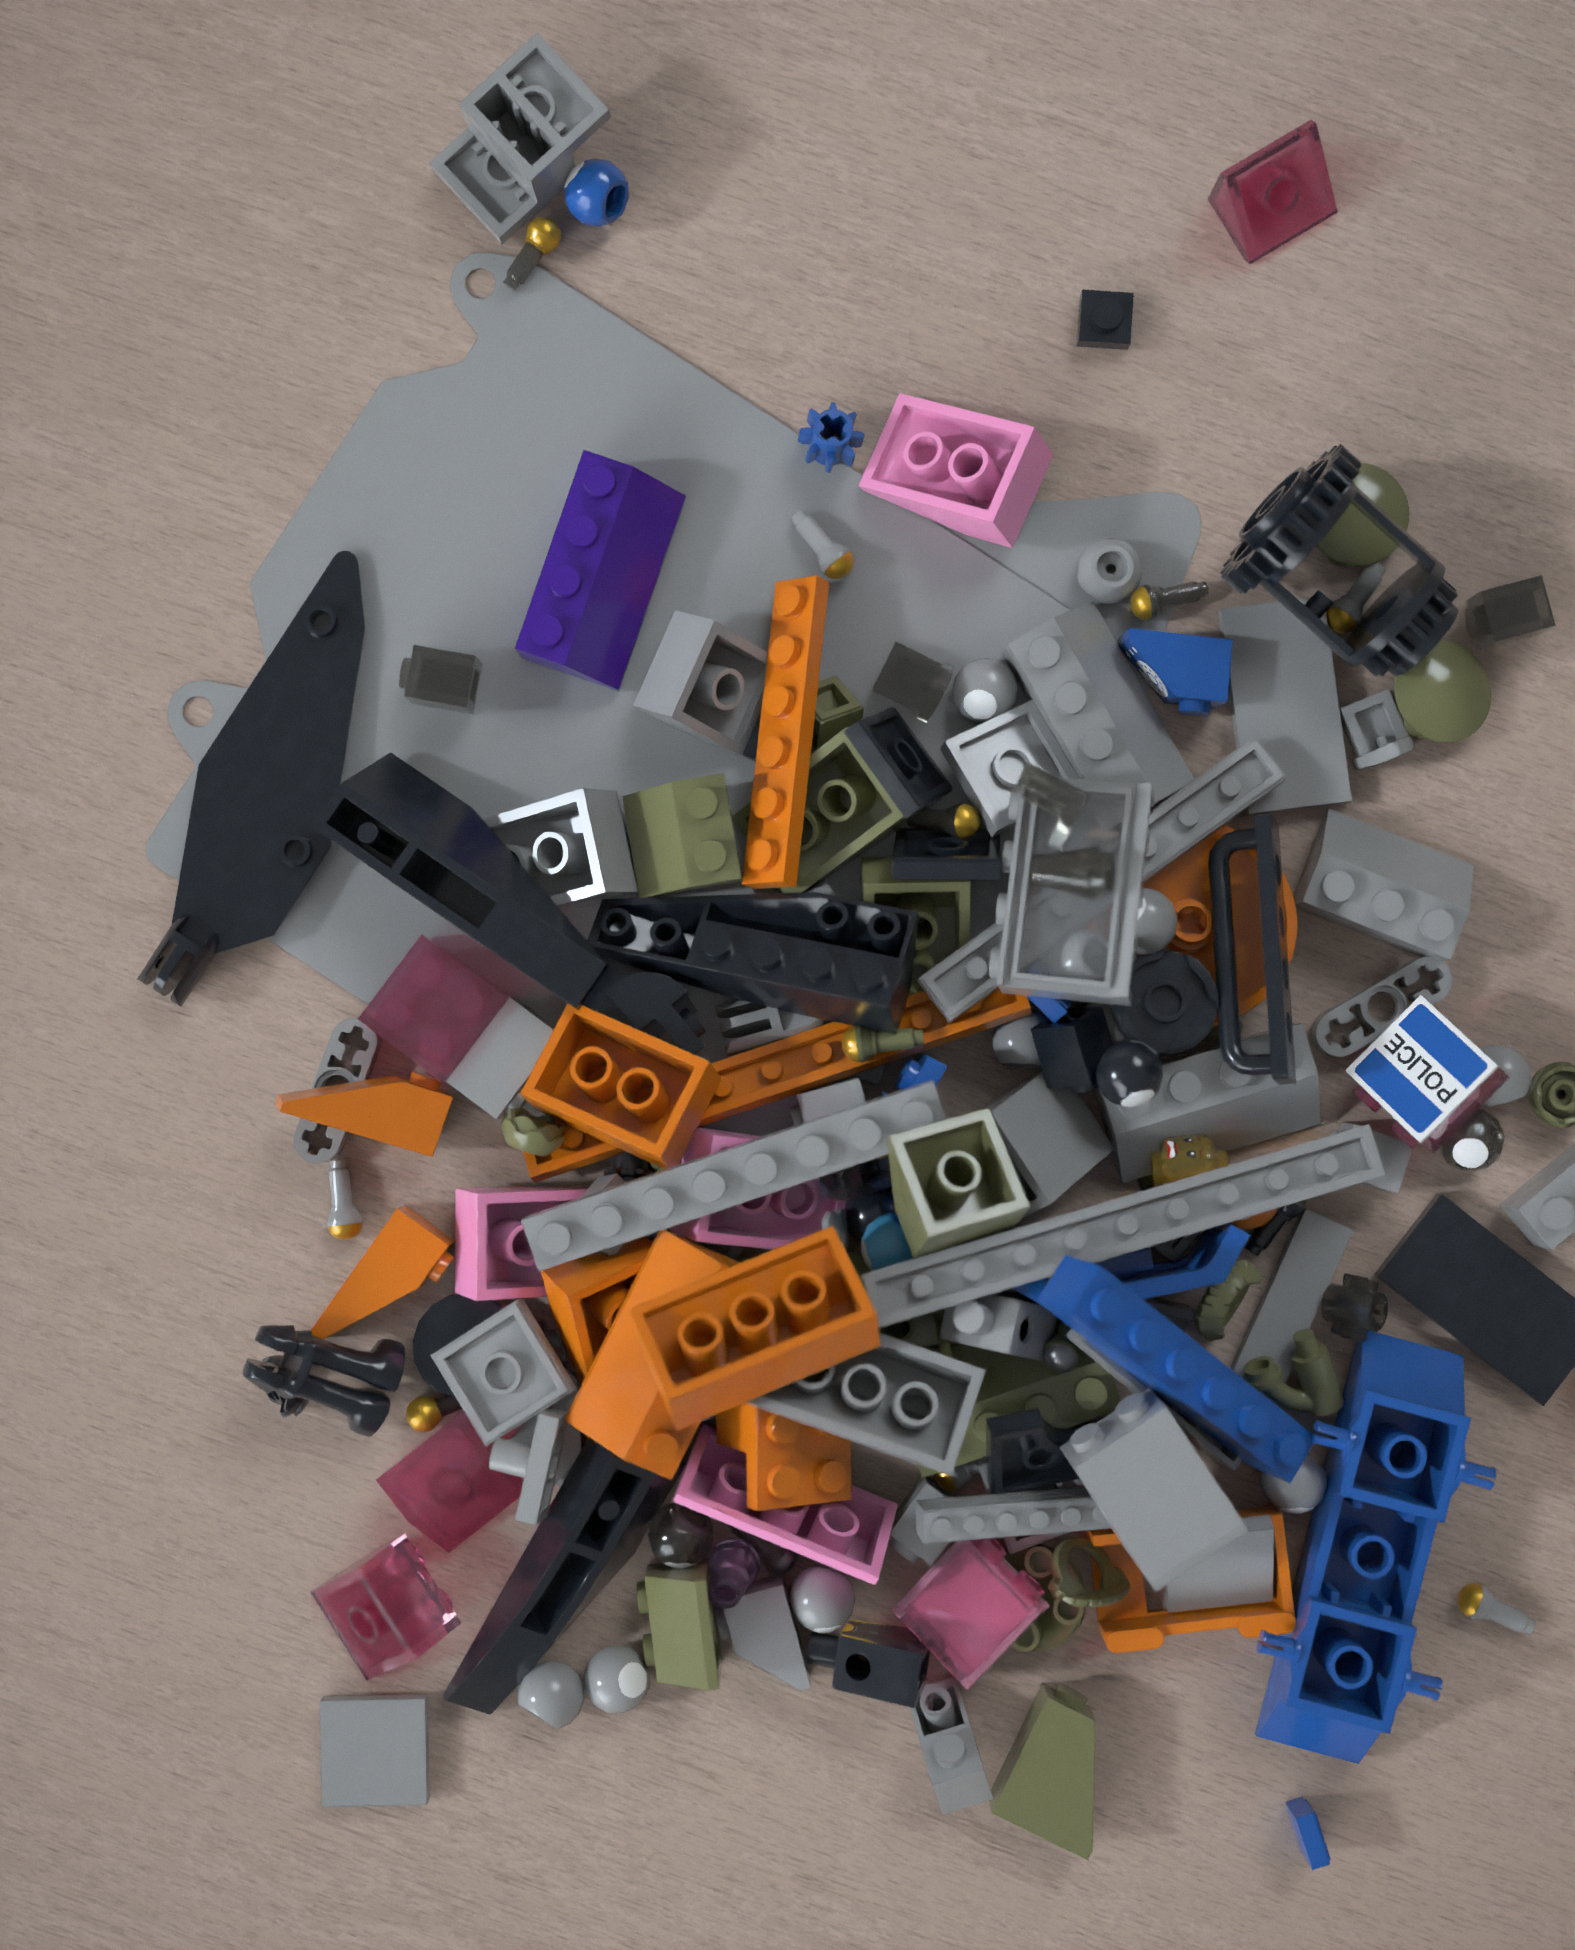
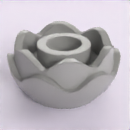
[1078,538,1142,604]

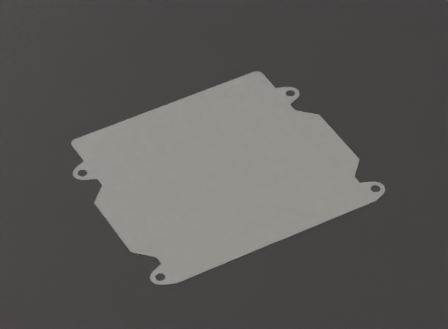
[146,252,1149,1163]

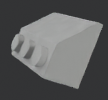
[1293,808,1474,961]

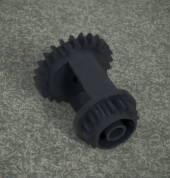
[1220,444,1458,676]

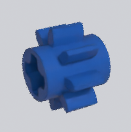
[798,402,864,473]

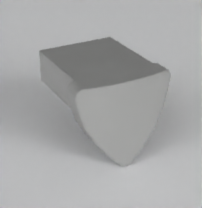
[1340,688,1415,770]

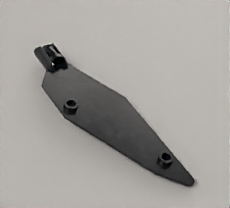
[137,551,365,1007]

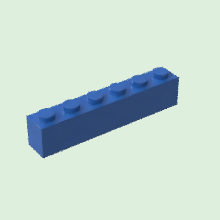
[1037,1255,1313,1483]

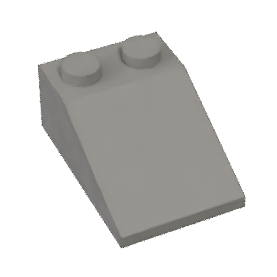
[483,788,638,911]

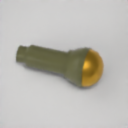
[842,1026,924,1063]

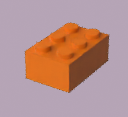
[520,1003,721,1169]

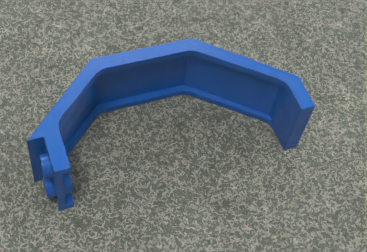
[879,1053,1250,1304]

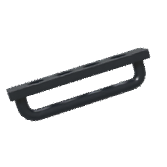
[1208,813,1296,1085]

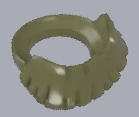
[1194,1258,1262,1341]
[1048,1537,1130,1607]

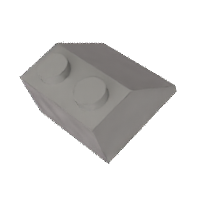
[633,610,768,757]

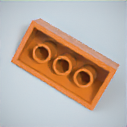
[629,1226,881,1431]
[565,1229,740,1480]

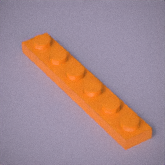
[742,575,829,889]

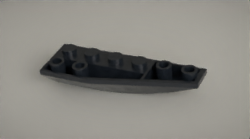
[312,752,609,1010]
[587,892,919,1035]
[443,1437,685,1715]

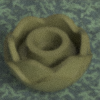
[1528,1061,1575,1128]
[501,1108,566,1156]

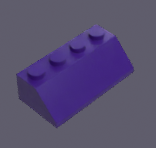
[515,450,686,691]

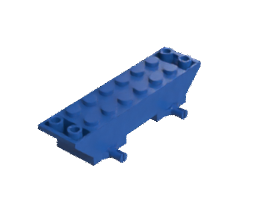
[1255,1328,1496,1764]

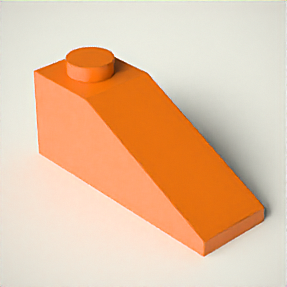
[275,1071,453,1157]
[311,1205,455,1339]

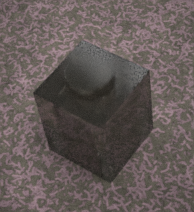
[1464,575,1556,650]
[399,645,483,714]

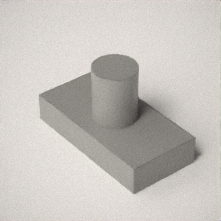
[489,1407,568,1525]

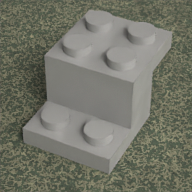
[430,32,611,244]

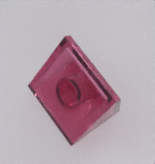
[1208,120,1338,264]

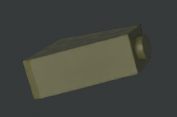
[989,1683,1096,1860]

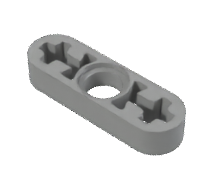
[1311,956,1453,1057]
[294,1018,382,1163]

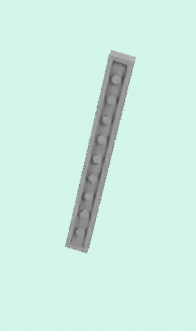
[859,1124,1386,1328]

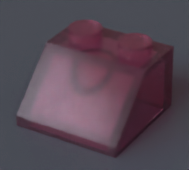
[376,1409,524,1553]
[310,1534,461,1680]

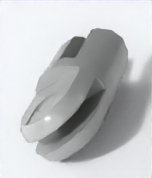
[715,1000,828,1056]

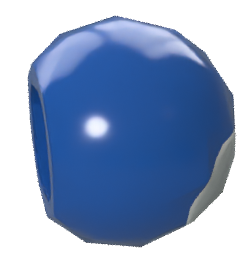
[564,158,629,227]

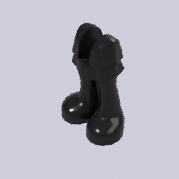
[242,1325,405,1437]

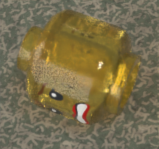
[1151,1133,1229,1188]

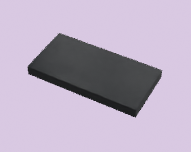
[1374,1193,1575,1406]

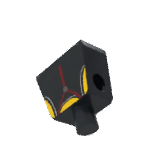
[806,1620,933,1708]

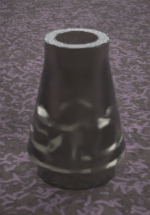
[1030,846,1115,901]

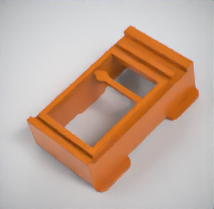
[1087,1504,1296,1653]

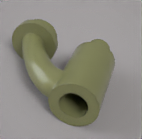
[1243,1329,1344,1416]

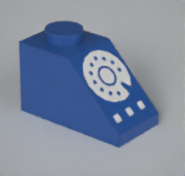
[1118,628,1233,716]

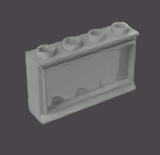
[989,772,1155,1006]

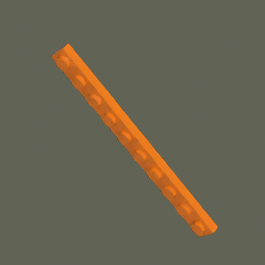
[523,988,1032,1183]

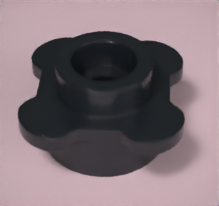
[603,1154,655,1182]

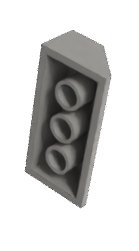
[1002,602,1195,833]
[1093,1023,1321,1183]
[745,1333,985,1476]

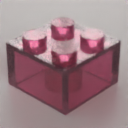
[358,934,510,1083]

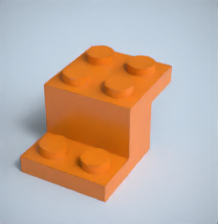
[716,1403,851,1511]

